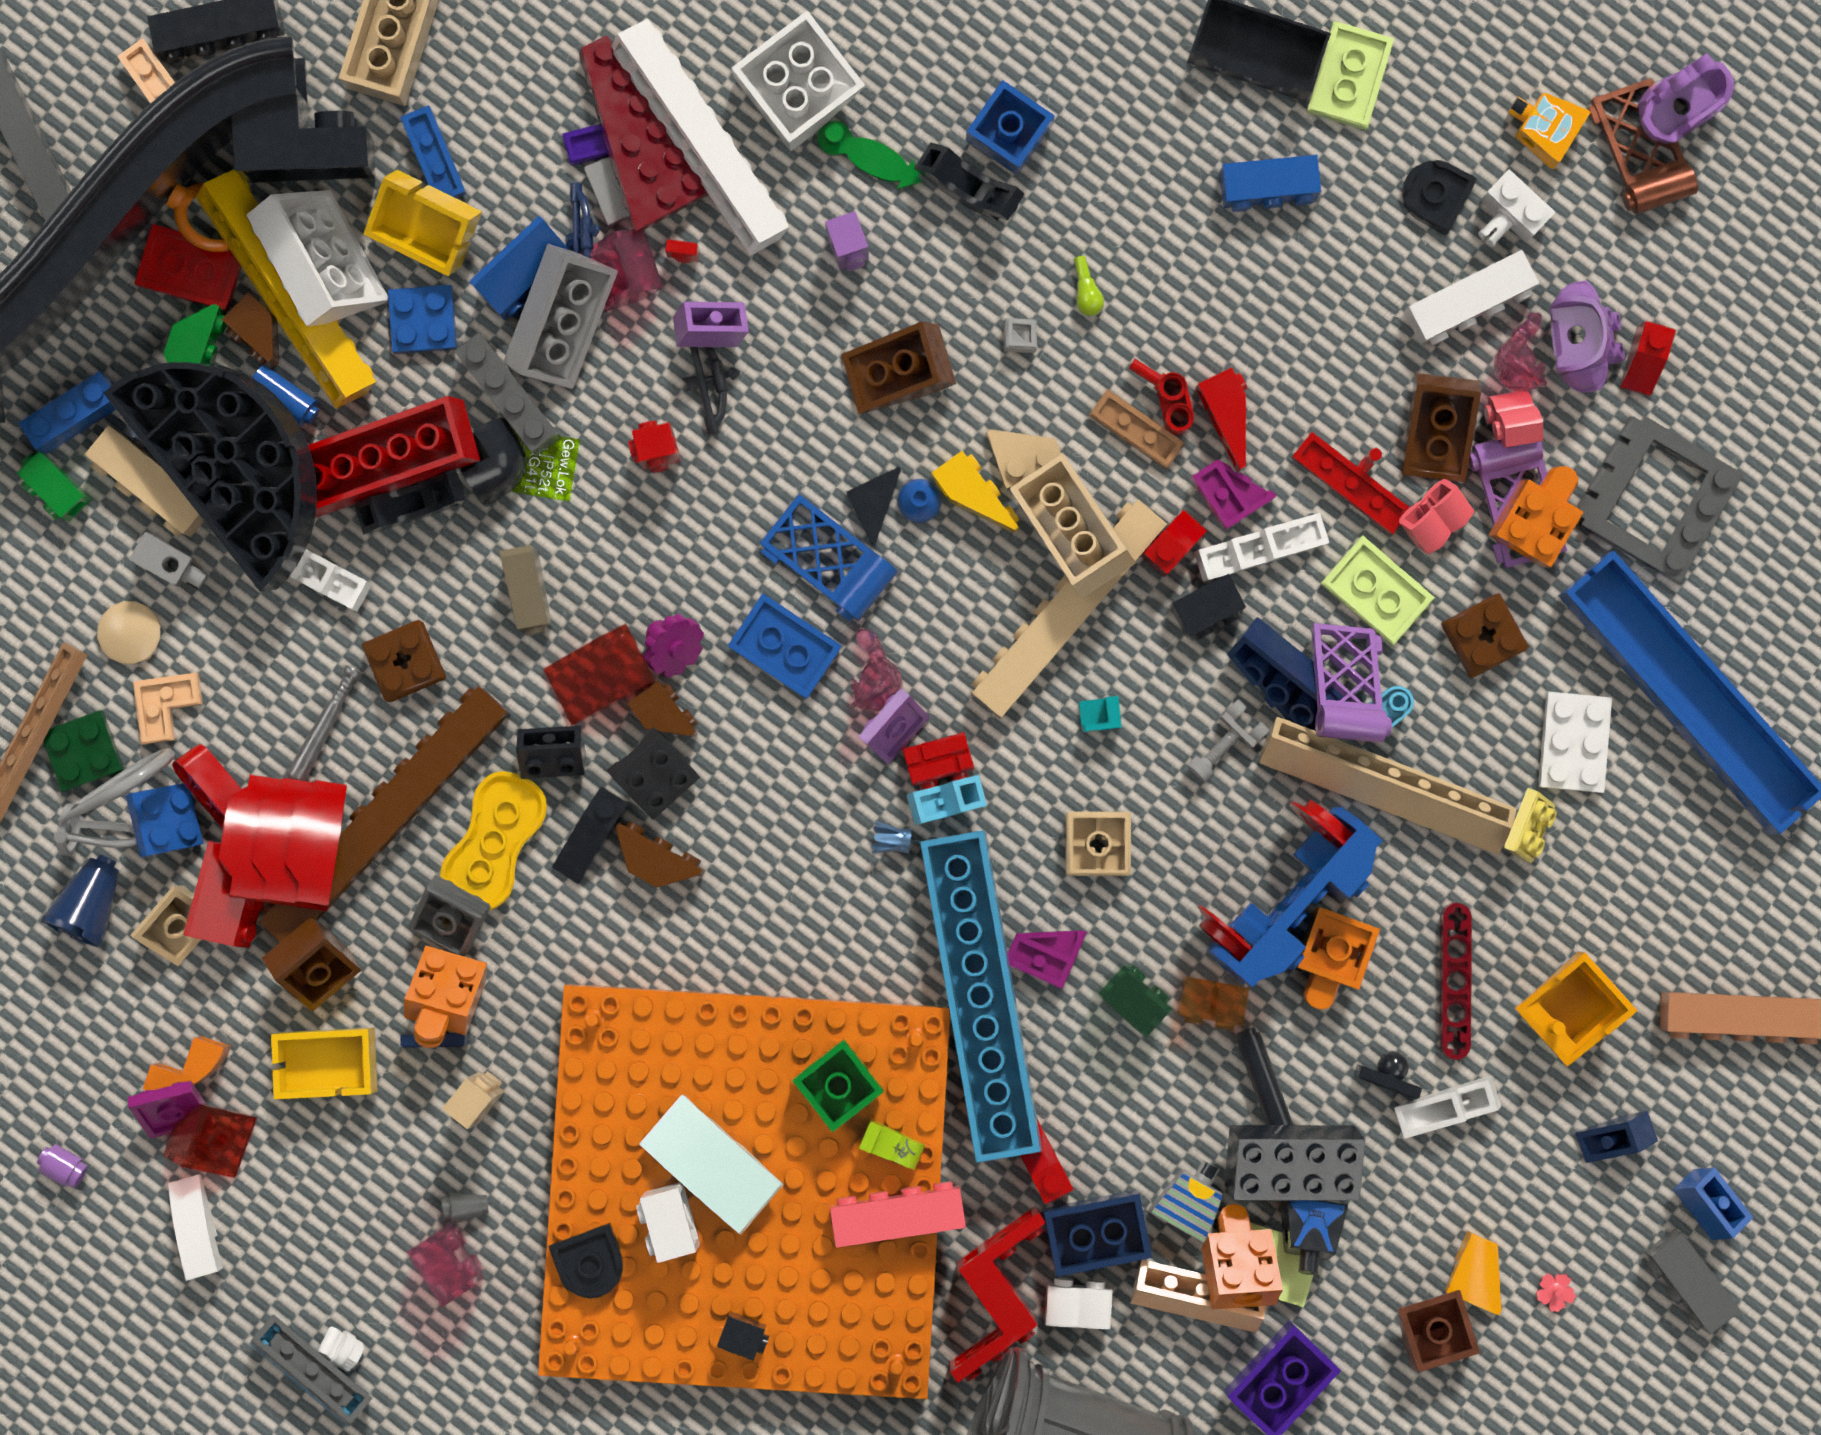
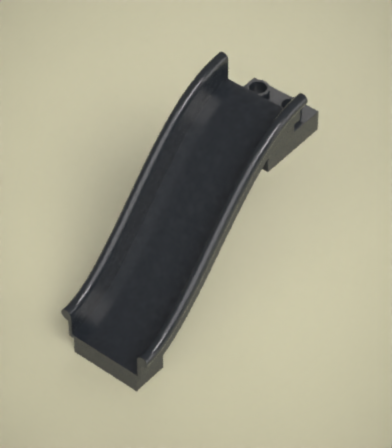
[0,36,376,423]

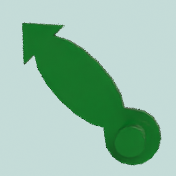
[817,120,921,190]

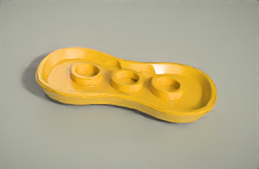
[440,771,547,910]

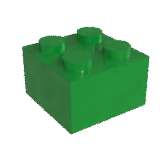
[792,1038,884,1132]

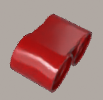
[1128,358,1194,436]

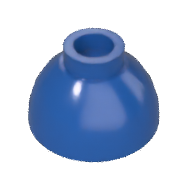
[897,479,942,523]

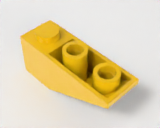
[931,451,1020,533]

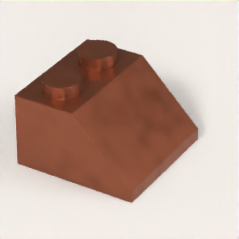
[1397,1290,1480,1372]

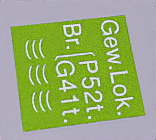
[511,428,580,501]

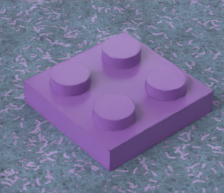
[858,689,930,765]

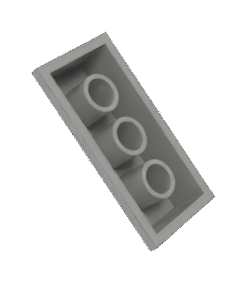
[503,244,618,389]

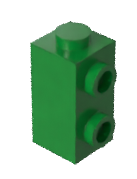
[17,451,92,522]

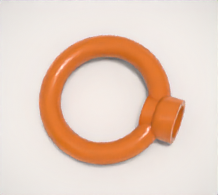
[165,182,230,252]

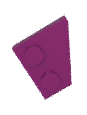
[1190,459,1277,531]
[1008,930,1087,988]

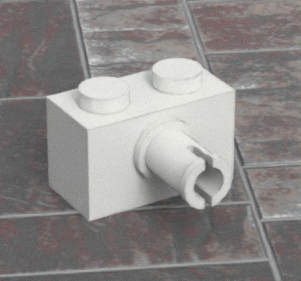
[1478,169,1555,247]

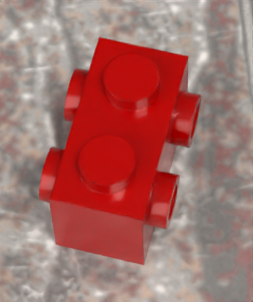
[628,421,681,473]

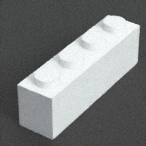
[1404,250,1539,346]

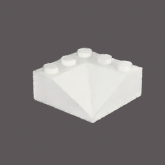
[731,11,865,152]

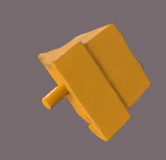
[1514,951,1638,1067]

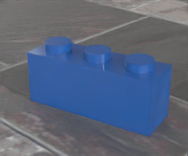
[1219,154,1322,212]
[19,371,116,454]

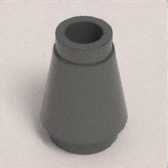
[441,1193,489,1225]

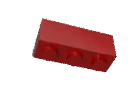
[183,841,264,948]

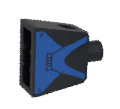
[1281,1200,1348,1275]

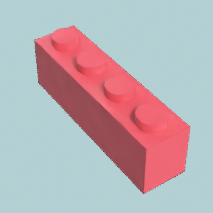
[830,1181,966,1247]

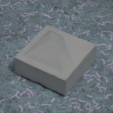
[1003,318,1037,353]

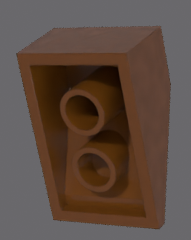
[841,321,956,414]
[1402,373,1481,482]

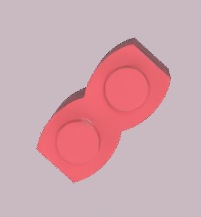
[1484,390,1543,448]
[1399,479,1474,554]

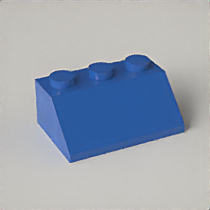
[469,216,569,320]

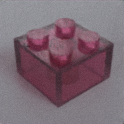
[407,1223,484,1307]

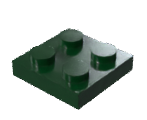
[43,710,124,792]

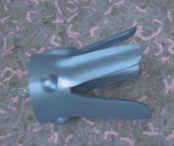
[871,820,920,854]

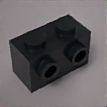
[516,725,586,779]

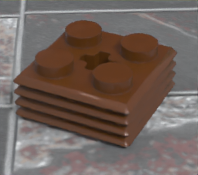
[1441,593,1529,678]
[362,620,446,702]

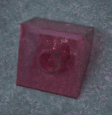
[581,230,663,313]

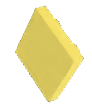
[1504,788,1557,863]

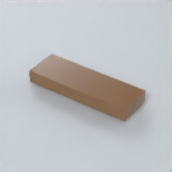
[1089,389,1185,470]

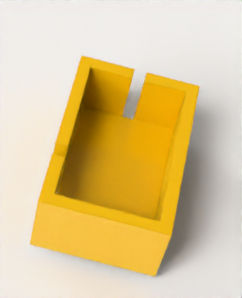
[363,170,482,276]
[271,1027,378,1099]

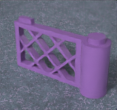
[1469,439,1567,568]
[1311,623,1392,743]

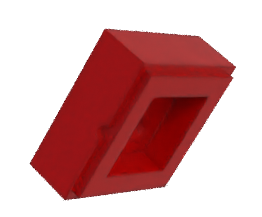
[665,239,700,264]

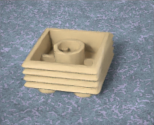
[1066,812,1131,876]

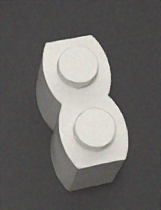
[1044,1278,1113,1329]

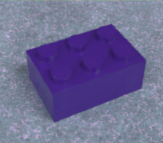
[1223,1320,1341,1435]

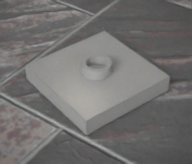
[584,157,630,227]

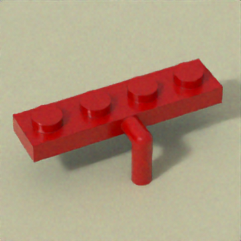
[1291,432,1410,535]

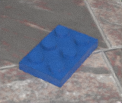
[727,593,842,699]

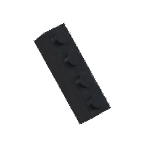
[147,0,285,63]

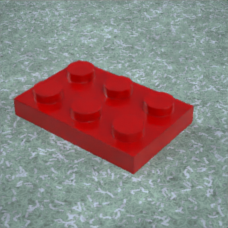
[134,224,242,312]

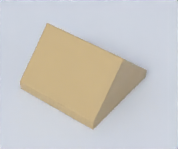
[131,886,201,966]

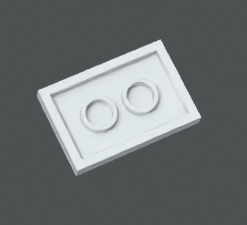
[1538,692,1612,793]

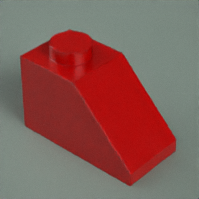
[1620,321,1676,396]
[1141,510,1207,578]

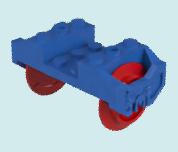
[1198,800,1383,988]

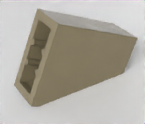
[499,545,552,636]

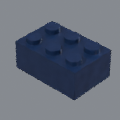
[1042,1190,1152,1277]

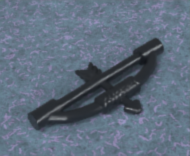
[682,347,740,436]

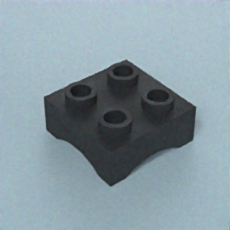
[606,727,700,820]

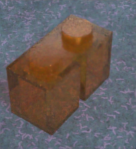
[1177,976,1249,1031]

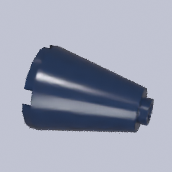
[41,855,120,947]

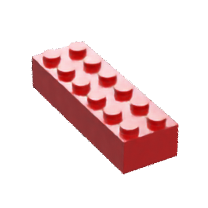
[308,396,480,518]

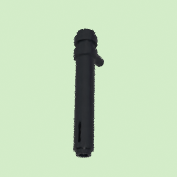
[1236,1027,1293,1125]

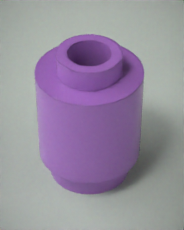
[37,1144,88,1188]

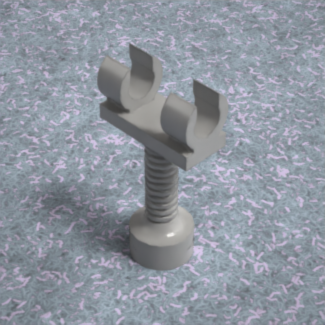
[1187,699,1269,783]

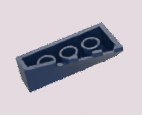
[1227,617,1355,731]

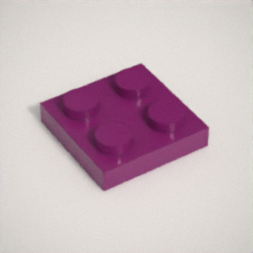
[128,1081,213,1139]

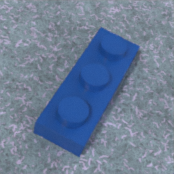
[400,105,467,199]

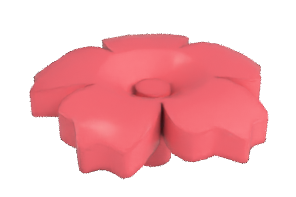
[1536,1273,1576,1312]

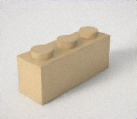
[442,1071,505,1129]

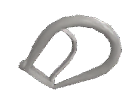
[54,748,175,856]

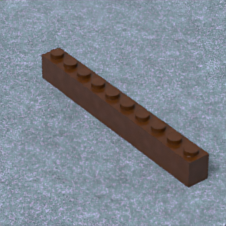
[259,686,511,942]

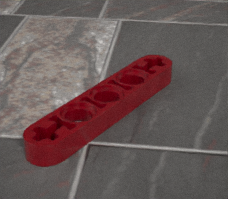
[1439,902,1472,1060]

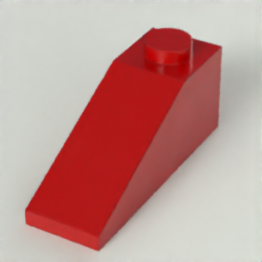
[1195,367,1247,473]
[1020,1119,1074,1205]

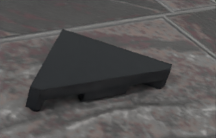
[846,466,901,545]

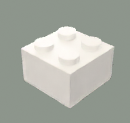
[636,1182,700,1263]

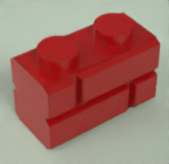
[903,732,975,790]

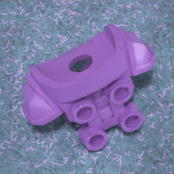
[1638,53,1735,144]
[1549,281,1625,393]

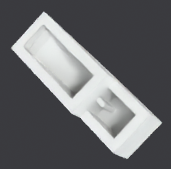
[1394,1076,1501,1139]
[168,1174,223,1281]

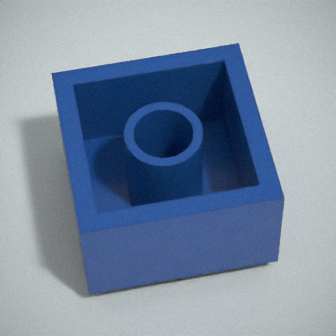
[965,80,1055,176]

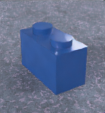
[1673,1167,1753,1240]

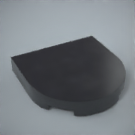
[1402,160,1477,235]
[548,1222,624,1299]

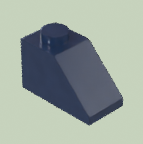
[1575,1111,1658,1163]

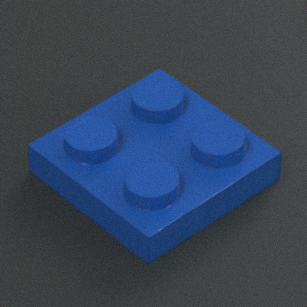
[388,285,457,354]
[125,783,204,858]

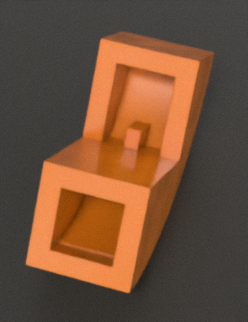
[143,1036,231,1090]

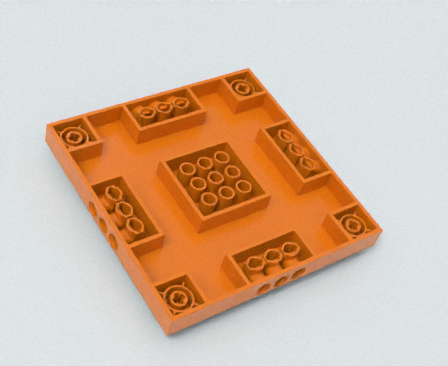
[538,984,950,1399]

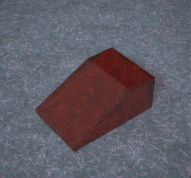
[543,624,657,726]

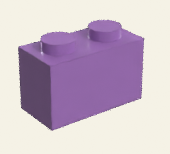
[825,211,869,271]
[673,302,749,347]

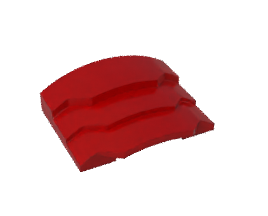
[218,774,347,911]

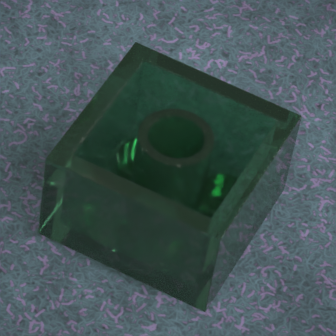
[1094,963,1172,1038]

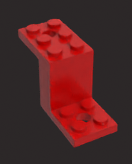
[949,1205,1046,1383]

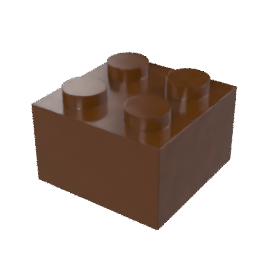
[262,916,361,1012]

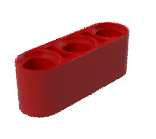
[172,744,242,829]

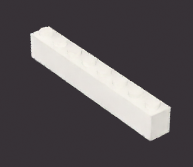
[611,19,789,256]

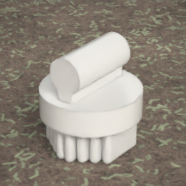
[318,1327,364,1372]

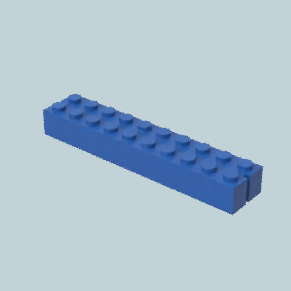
[1558,550,1821,835]

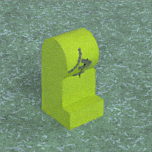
[859,1119,925,1170]

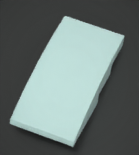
[640,1095,784,1234]

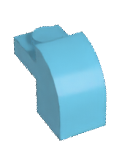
[907,775,987,825]

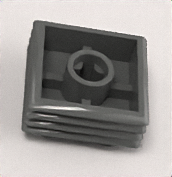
[408,875,491,957]

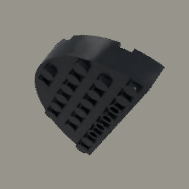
[103,362,317,592]

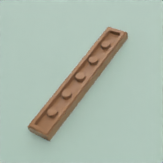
[0,642,87,823]

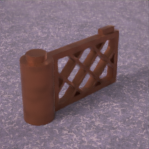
[1588,78,1698,215]

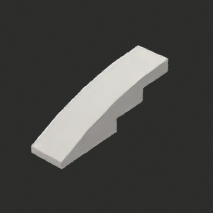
[1194,513,1329,582]
[289,549,372,612]

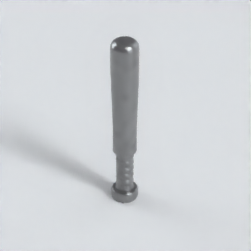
[287,665,362,781]

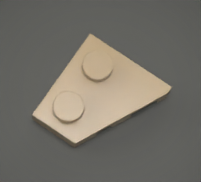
[986,430,1061,490]

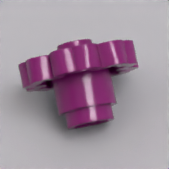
[643,614,704,678]

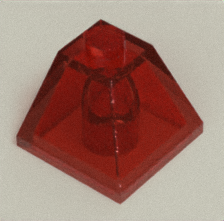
[163,1104,257,1178]

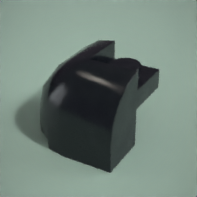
[459,417,527,507]

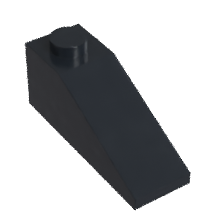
[552,786,631,885]

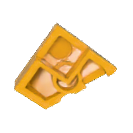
[1444,1231,1502,1316]

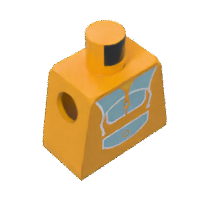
[1507,93,1591,169]

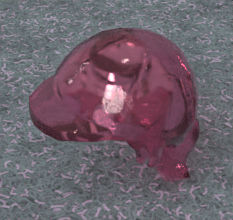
[1494,312,1548,392]
[850,629,903,711]

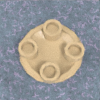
[97,601,161,664]

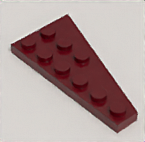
[579,35,709,236]

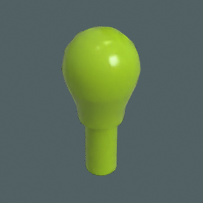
[1073,256,1104,317]

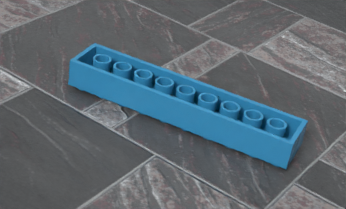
[920,830,1042,1163]

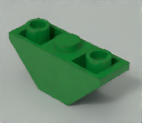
[163,304,227,364]

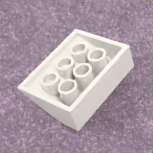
[246,190,389,326]

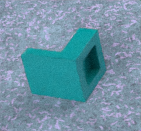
[1079,696,1122,733]

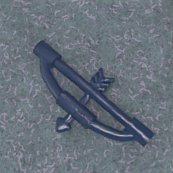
[565,182,600,258]

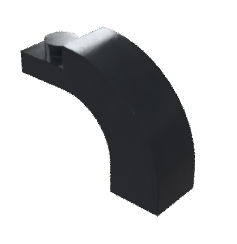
[914,142,1025,221]
[354,469,466,535]

